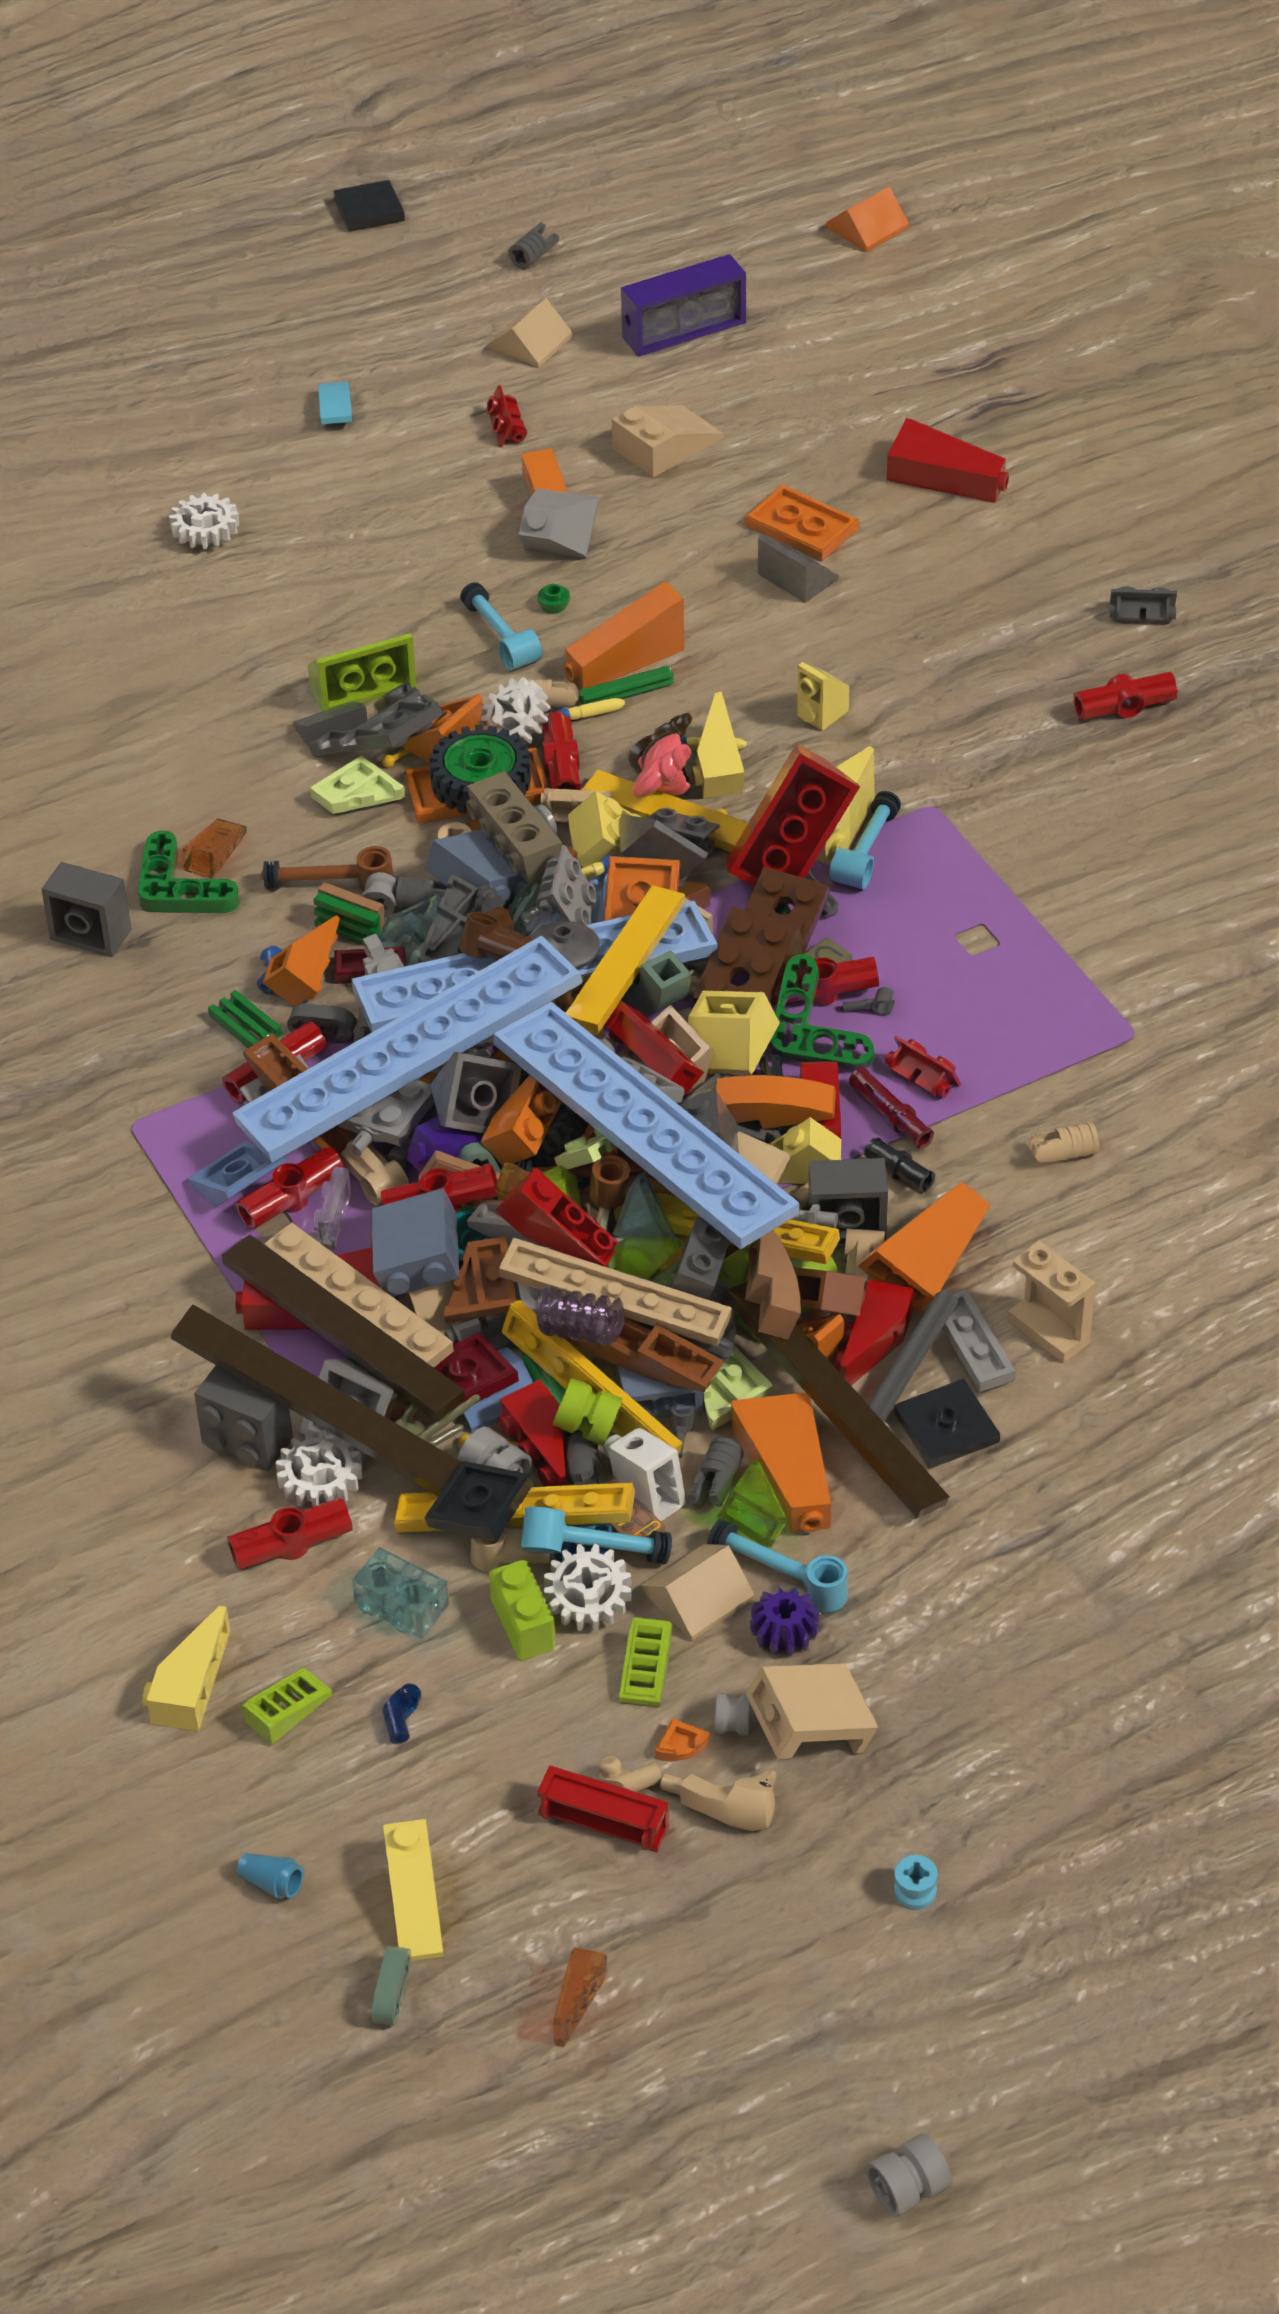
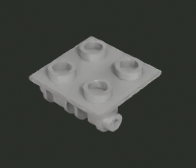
[536,845,597,925]

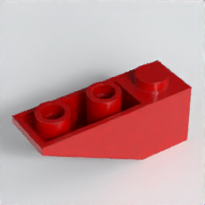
[495,1168,621,1267]
[835,1279,914,1386]
[498,1379,566,1487]

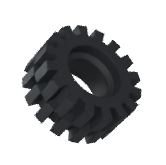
[525,1103,585,1167]

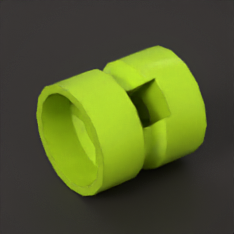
[552,1378,623,1446]

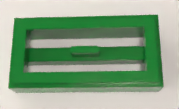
[313,892,381,945]
[208,990,282,1048]

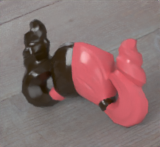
[628,713,693,798]

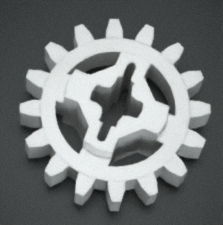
[169,493,240,549]
[481,677,550,743]
[276,1430,363,1507]
[544,1544,632,1631]

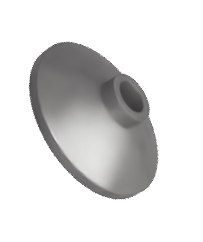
[530,921,600,969]

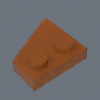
[443,1236,517,1323]

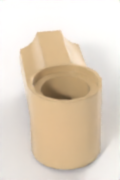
[341,1139,409,1207]
[844,1228,885,1289]
[470,1527,550,1572]

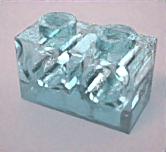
[352,1547,449,1639]

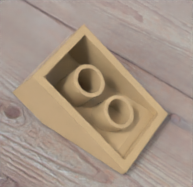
[612,405,724,478]

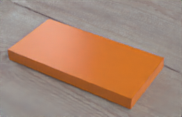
[404,748,550,823]

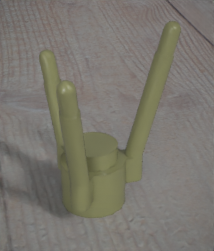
[395,1394,480,1446]

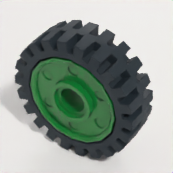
[430,725,531,814]

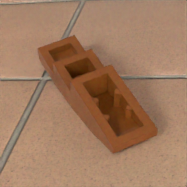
[243,1033,357,1160]
[564,1305,724,1392]

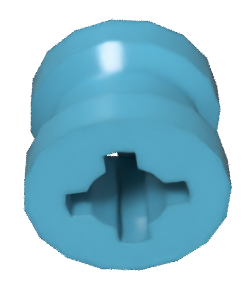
[894,1855,938,1910]

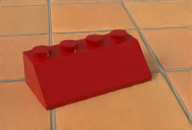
[725,743,860,905]

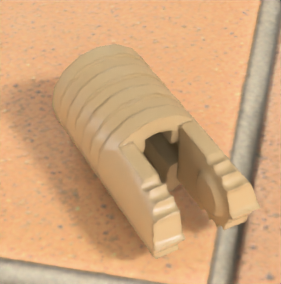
[518,679,579,709]
[1026,1121,1099,1164]

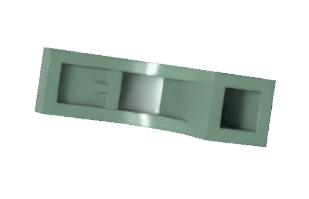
[621,950,692,1016]

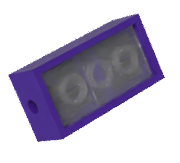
[621,254,746,357]

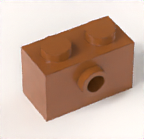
[793,1267,866,1318]

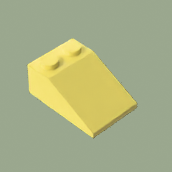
[816,746,874,865]

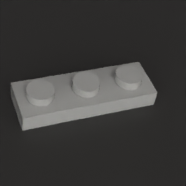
[942,1289,1015,1392]

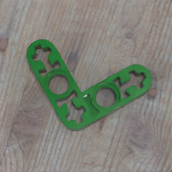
[138,831,240,913]
[771,954,875,1070]

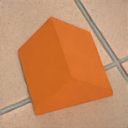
[826,186,909,252]
[401,694,483,764]

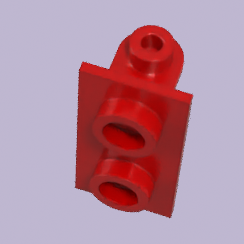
[486,385,527,447]
[885,1036,961,1097]

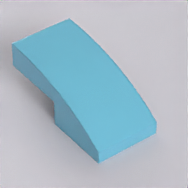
[318,381,352,424]

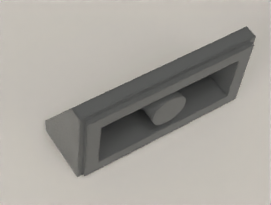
[293,701,367,745]

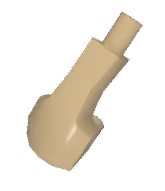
[660,1768,776,1831]

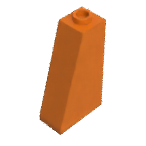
[564,582,684,689]
[858,1182,991,1313]
[731,1392,831,1532]

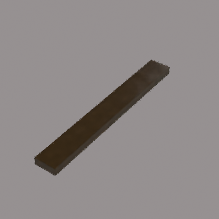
[222,1234,465,1421]
[723,1282,950,1518]
[170,1304,461,1496]

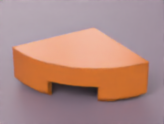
[655,1718,710,1761]

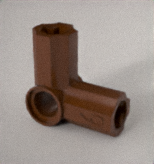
[459,907,533,960]

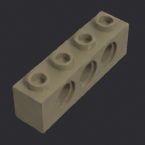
[466,771,563,884]

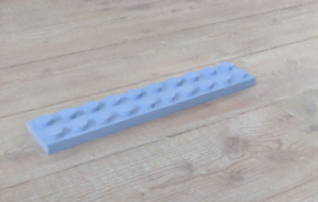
[352,901,718,1033]
[232,936,583,1163]
[494,1002,799,1250]

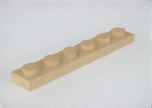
[264,1223,454,1367]
[499,1238,731,1347]

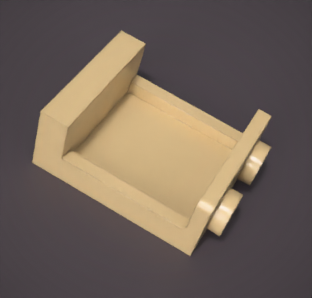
[1007,1240,1096,1364]
[746,1663,879,1759]

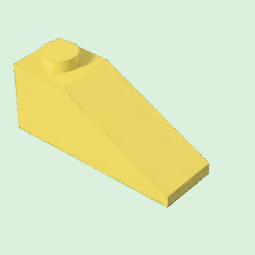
[691,692,744,799]
[142,1606,230,1731]
[383,1819,444,1961]

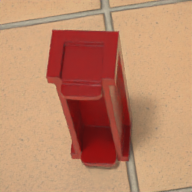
[604,1001,704,1095]
[537,1765,669,1853]

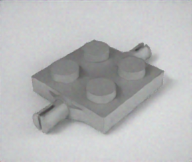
[338,1076,435,1156]

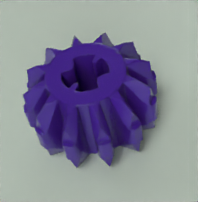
[750,1585,819,1657]

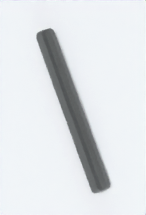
[868,1289,958,1422]

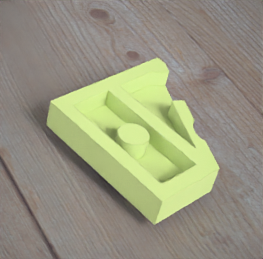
[310,755,405,814]
[554,1129,618,1169]
[703,1337,773,1430]

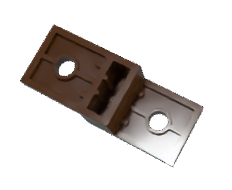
[693,867,830,1003]

